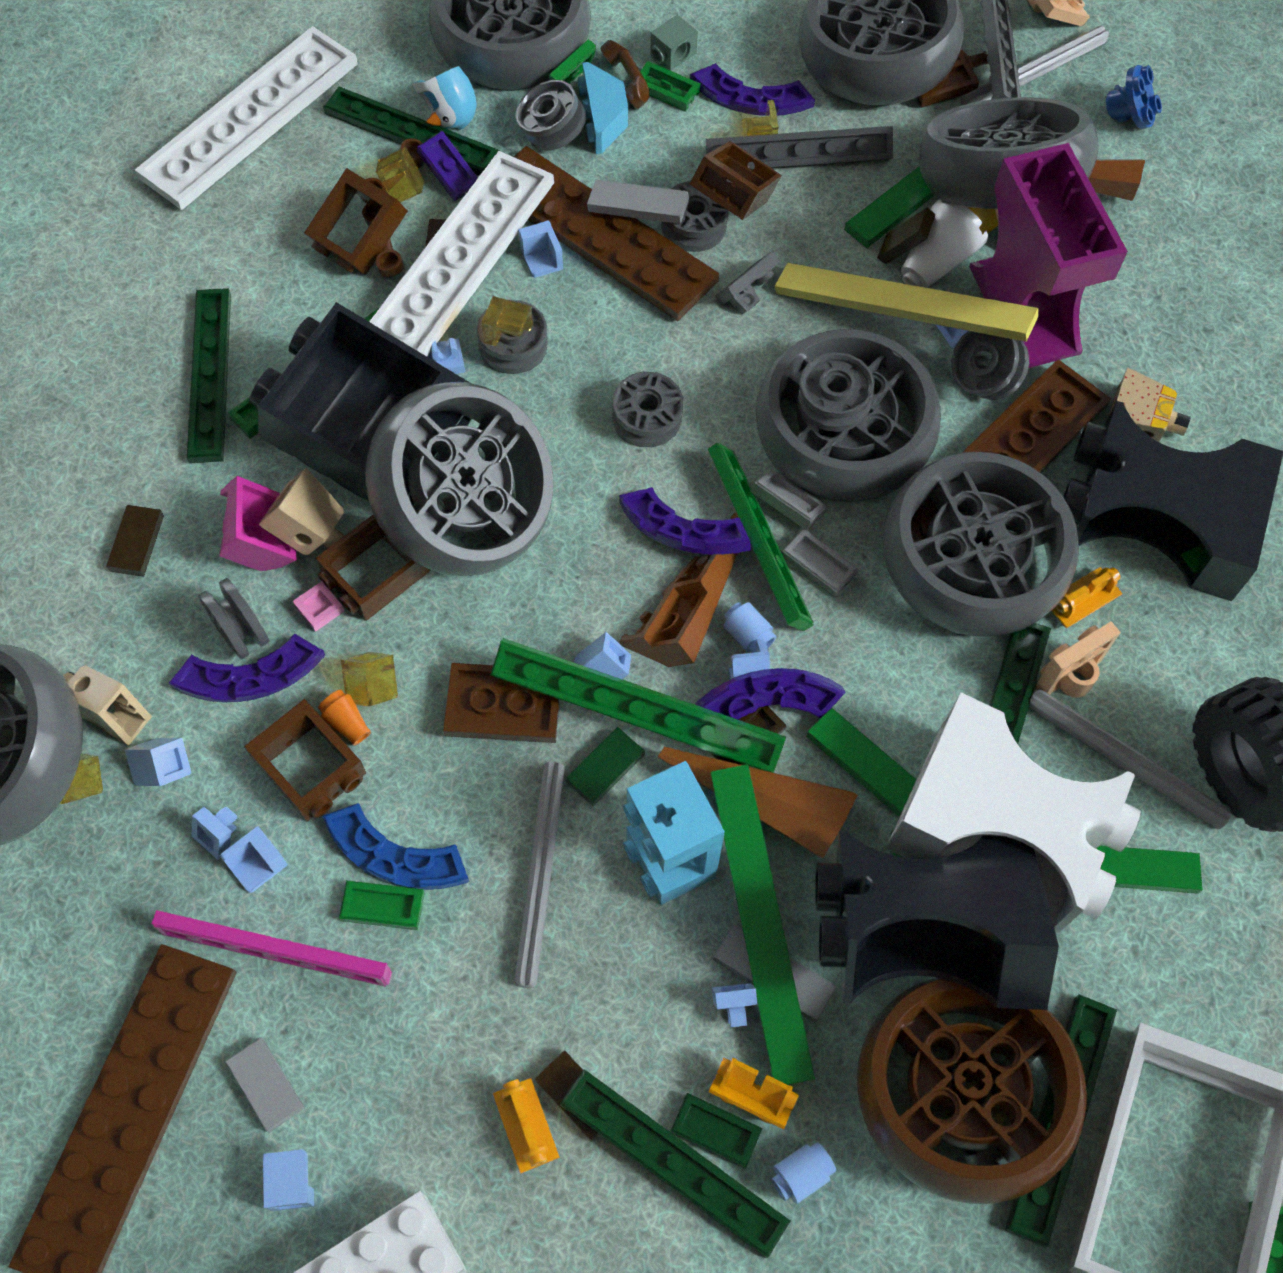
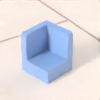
[518,220,563,278]
[574,632,631,679]
[728,639,770,680]
[125,738,192,786]
[220,826,288,893]
[263,1149,314,1211]

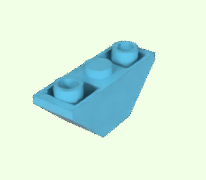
[578,62,628,154]

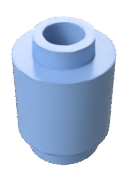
[723,602,777,653]
[771,1142,836,1204]

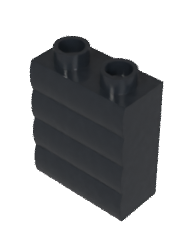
[249,302,472,506]

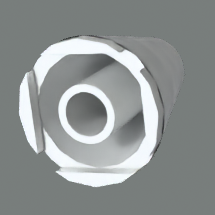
[901,199,988,288]

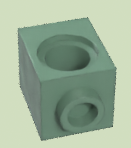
[650,15,698,71]

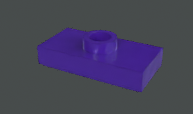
[417,131,478,202]

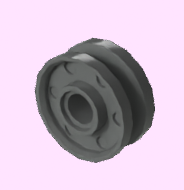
[516,80,586,151]
[661,181,729,252]
[477,300,548,374]
[951,331,1029,400]
[798,352,875,432]
[612,371,684,448]
[198,578,270,660]

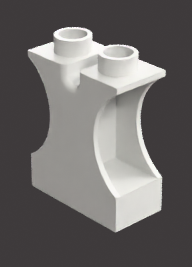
[886,693,1141,934]

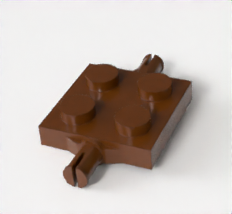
[917,50,988,108]

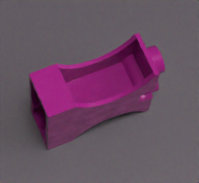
[969,143,1128,368]

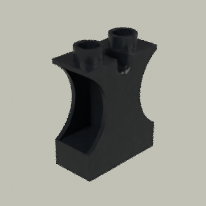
[1063,401,1283,601]
[815,831,1059,1010]

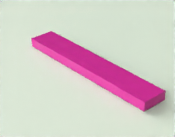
[151,910,392,987]

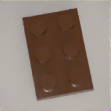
[443,663,560,743]

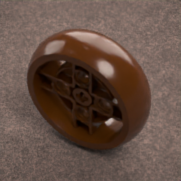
[857,978,1087,1204]

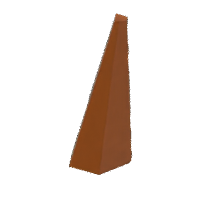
[1088,159,1145,201]
[619,513,739,667]
[658,746,858,858]

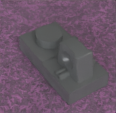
[715,251,781,314]

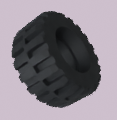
[1192,677,1283,832]

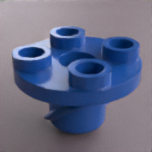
[1106,65,1162,129]

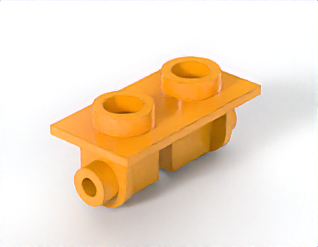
[1051,567,1123,629]
[708,1057,799,1130]
[493,1078,560,1174]

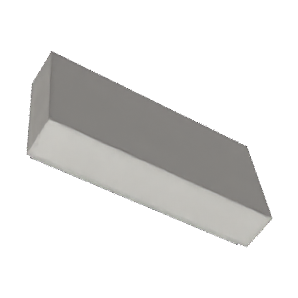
[751,469,828,530]
[781,528,859,598]
[226,1038,305,1133]

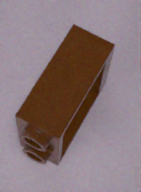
[689,141,782,220]
[304,168,408,275]
[316,514,431,621]
[244,699,366,822]

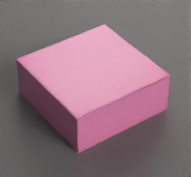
[292,581,345,632]

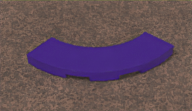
[690,63,815,116]
[619,487,751,554]
[169,633,325,703]
[694,668,846,720]

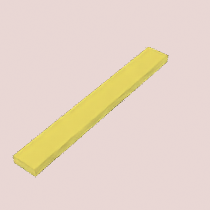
[775,263,1038,342]

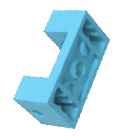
[623,761,725,905]

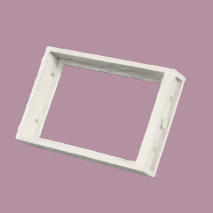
[1068,1023,1283,1273]

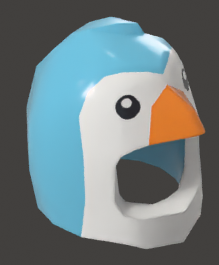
[412,66,477,130]

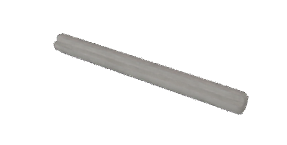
[961,26,1109,106]
[1029,689,1232,829]
[515,762,565,988]

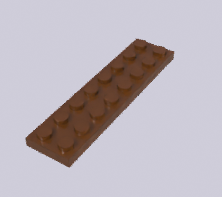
[514,146,719,322]
[911,359,1112,558]
[8,944,237,1273]

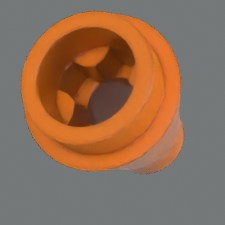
[318,689,371,746]

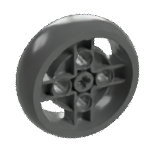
[429,0,591,90]
[799,0,964,105]
[918,97,1099,209]
[756,329,941,502]
[365,382,554,576]
[883,452,1079,637]
[0,644,83,846]

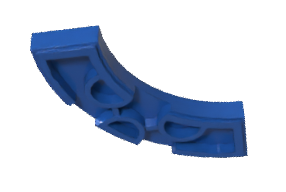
[322,803,469,890]

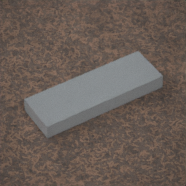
[587,180,689,224]
[713,924,837,1023]

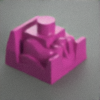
[219,476,296,571]

